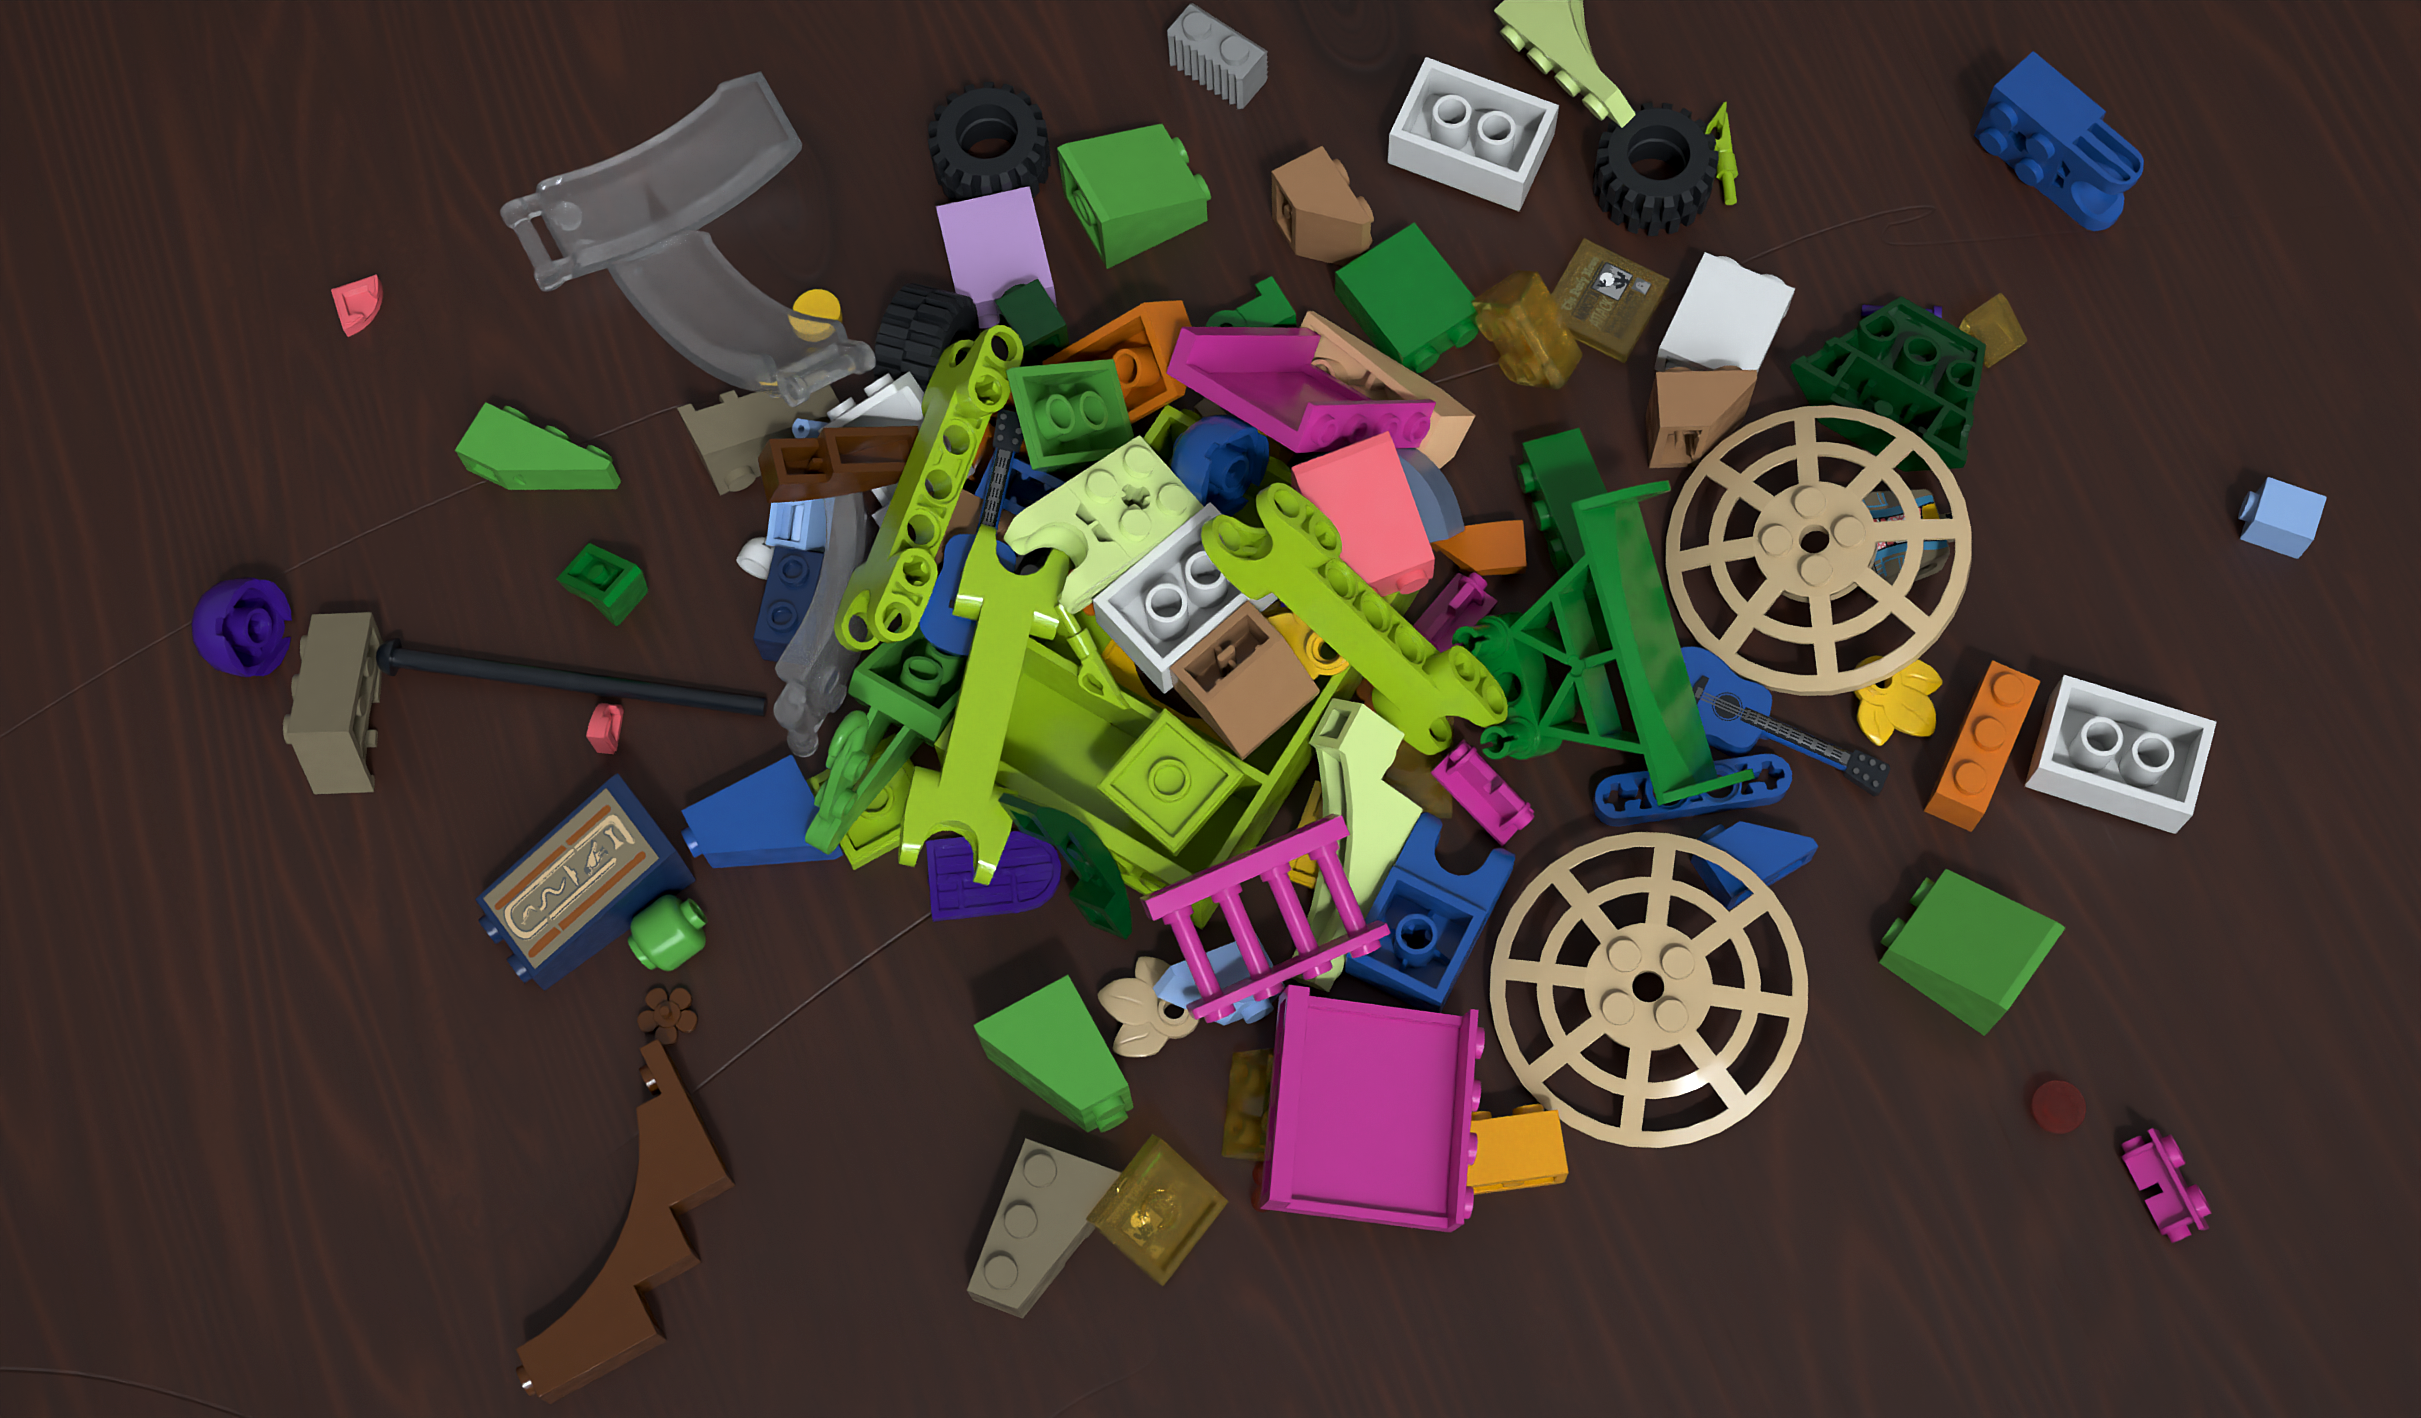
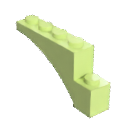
[1494,0,1636,128]
[1292,698,1423,992]

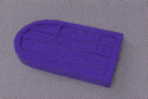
[926,831,1062,922]

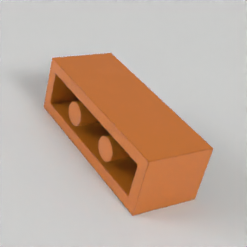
[1924,660,2040,832]

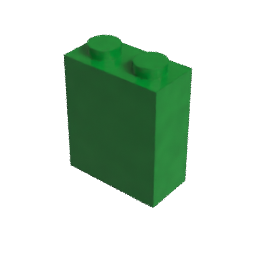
[1335,222,1483,373]

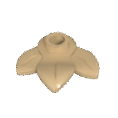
[1098,957,1200,1057]

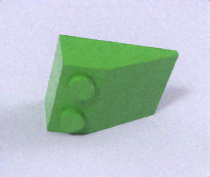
[1006,359,1134,475]

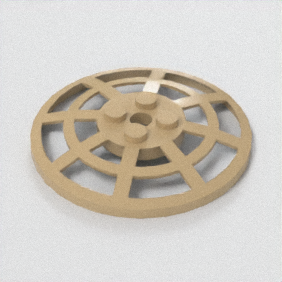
[1666,405,1972,696]
[1490,832,1808,1148]

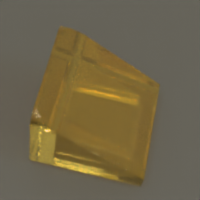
[1959,293,2027,368]

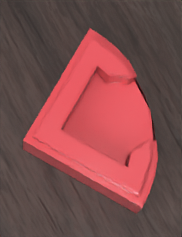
[331,274,383,337]
[586,703,624,754]

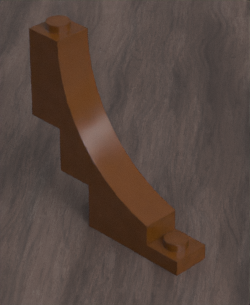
[516,1039,736,1404]

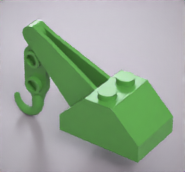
[805,623,967,855]

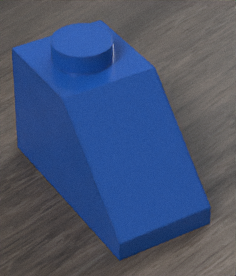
[1690,821,1819,910]

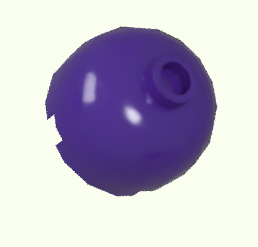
[191,577,292,677]

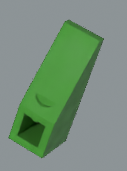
[455,402,621,490]

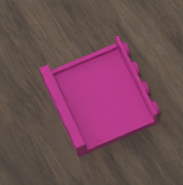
[1166,327,1436,453]
[1260,985,1485,1233]

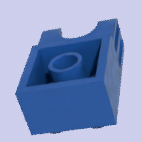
[1974,51,2144,231]
[1345,812,1515,1013]

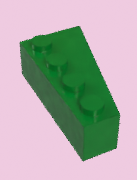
[1516,428,1612,650]

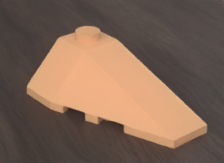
[1300,311,1476,469]

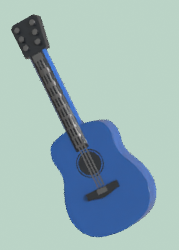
[919,409,1024,658]
[1681,647,1891,797]

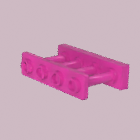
[1140,813,1391,1023]

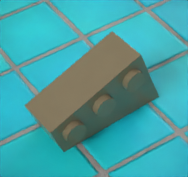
[677,364,840,496]
[283,612,383,794]
[967,1138,1129,1319]

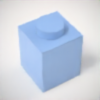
[2238,477,2327,559]

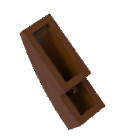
[758,426,919,503]

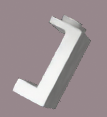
[1654,252,1795,373]
[818,371,975,527]

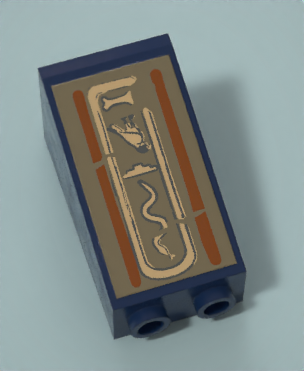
[475,773,696,991]

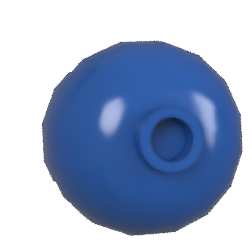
[1171,414,1269,517]

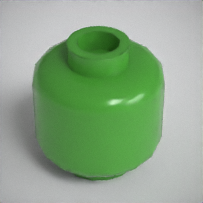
[628,894,708,971]

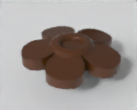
[637,988,698,1046]

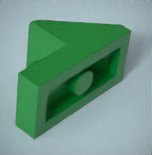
[557,543,648,626]

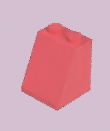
[1291,431,1435,597]

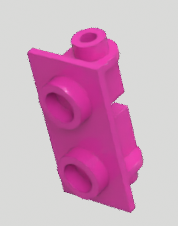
[1413,572,1498,653]
[1430,739,1535,846]
[2121,1128,2212,1243]

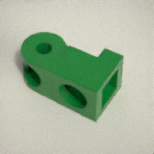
[1206,276,1297,328]

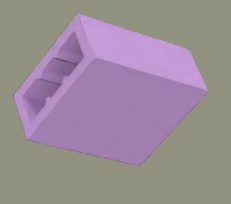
[936,186,1057,328]

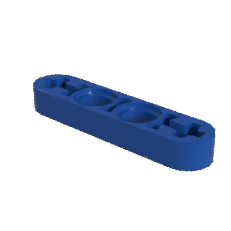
[1593,754,1792,826]

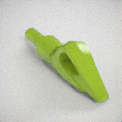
[1705,102,1738,205]
[1054,603,1129,710]

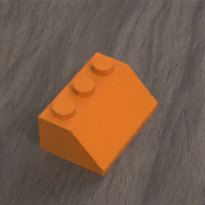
[1042,300,1192,424]

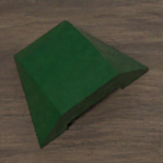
[1790,296,1986,472]

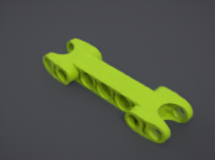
[834,325,1024,652]
[1201,482,1508,755]
[898,524,1069,885]

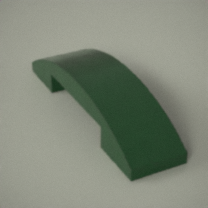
[998,792,1132,940]

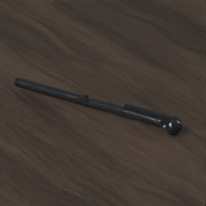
[376,638,768,717]

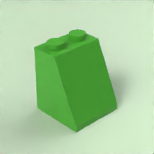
[1057,124,1211,269]
[1879,869,2065,1036]
[973,975,1134,1133]

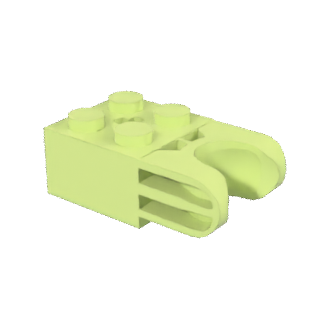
[1003,435,1204,614]

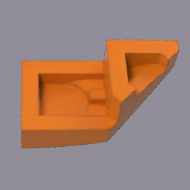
[1430,520,1527,577]

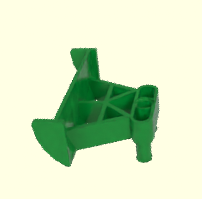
[1452,480,1755,806]

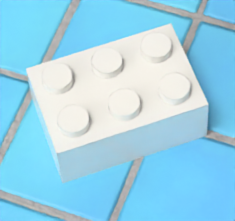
[1388,57,1559,212]
[1092,502,1278,694]
[2024,675,2216,834]

